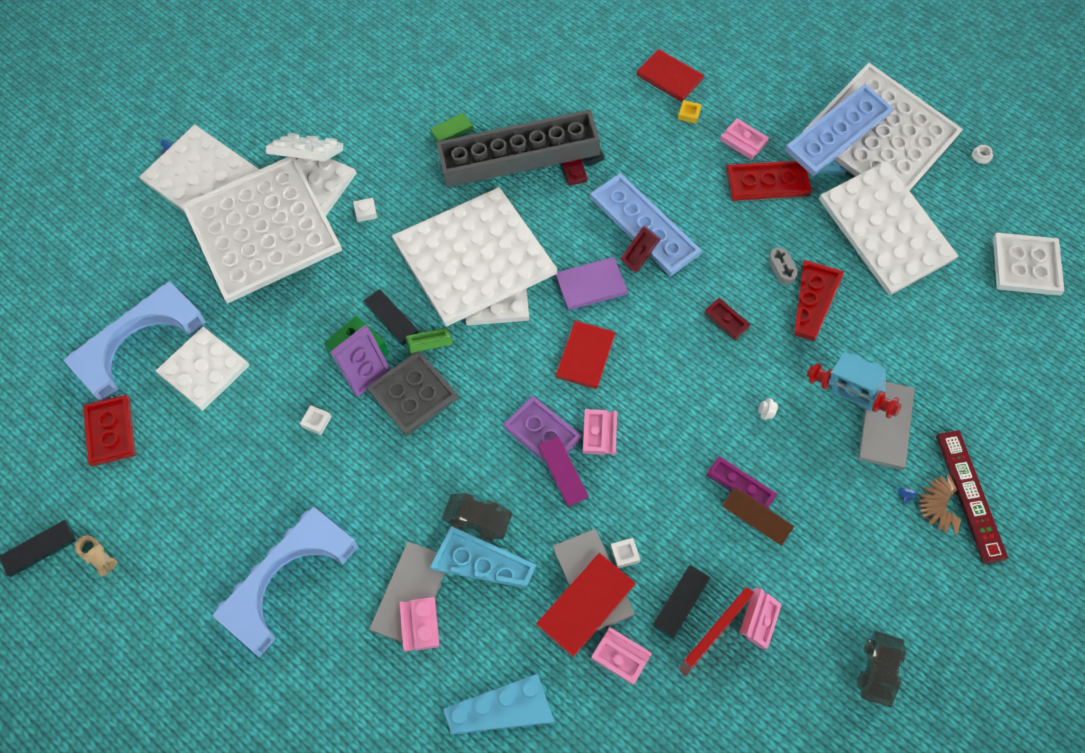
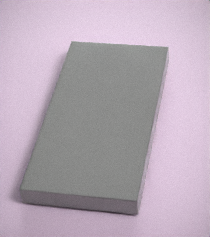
[858,382,915,470]
[553,529,635,632]
[369,542,446,643]

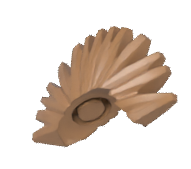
[919,475,961,535]

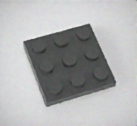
[366,351,459,437]

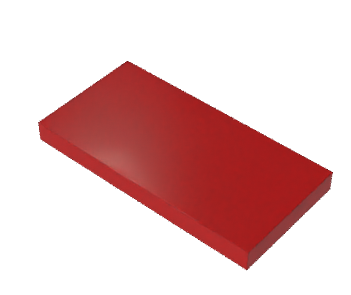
[726,161,812,201]
[536,553,636,658]
[680,587,754,677]

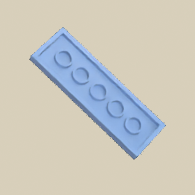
[785,84,894,176]
[590,173,702,277]

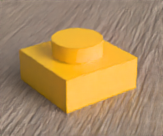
[678,100,702,124]

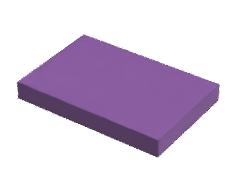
[555,257,628,311]
[330,325,391,397]
[503,396,582,464]

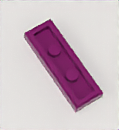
[538,436,589,508]
[706,456,777,508]

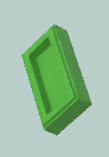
[430,113,473,142]
[406,328,452,353]

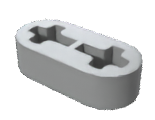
[769,247,798,285]

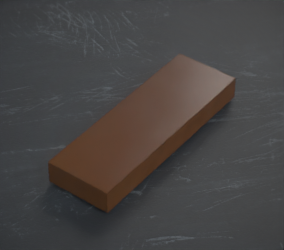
[722,487,795,546]

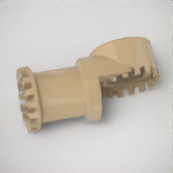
[75,535,118,577]

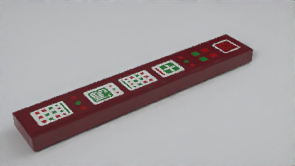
[936,430,1008,565]

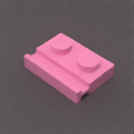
[720,118,769,160]
[583,409,617,455]
[740,588,782,649]
[399,597,440,652]
[591,627,652,686]

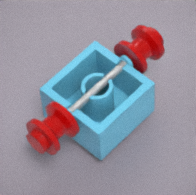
[807,351,902,419]

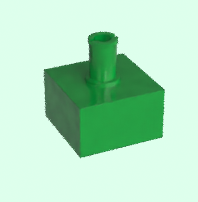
[324,316,389,359]

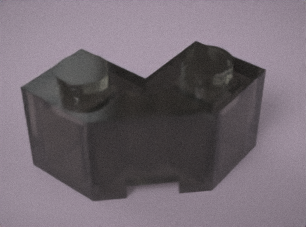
[441,493,513,541]
[857,630,906,708]

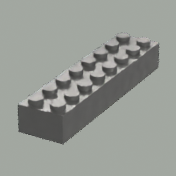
[437,109,600,187]

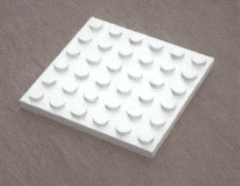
[802,63,963,191]
[182,157,342,304]
[392,187,558,327]

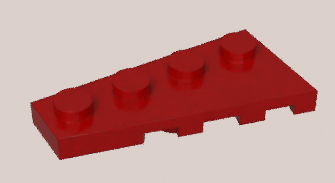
[794,260,844,342]

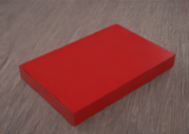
[636,49,704,102]
[556,321,616,390]
[83,395,136,467]

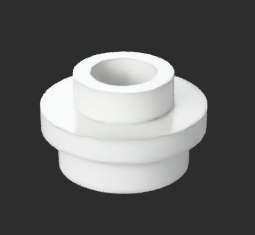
[972,145,993,164]
[758,398,778,420]

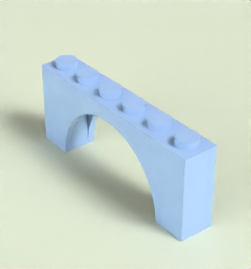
[63,281,206,401]
[212,507,358,657]

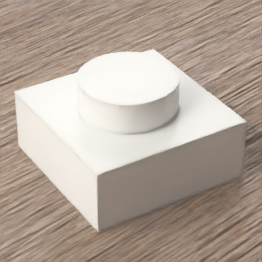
[353,198,377,222]
[300,405,332,435]
[610,538,640,568]

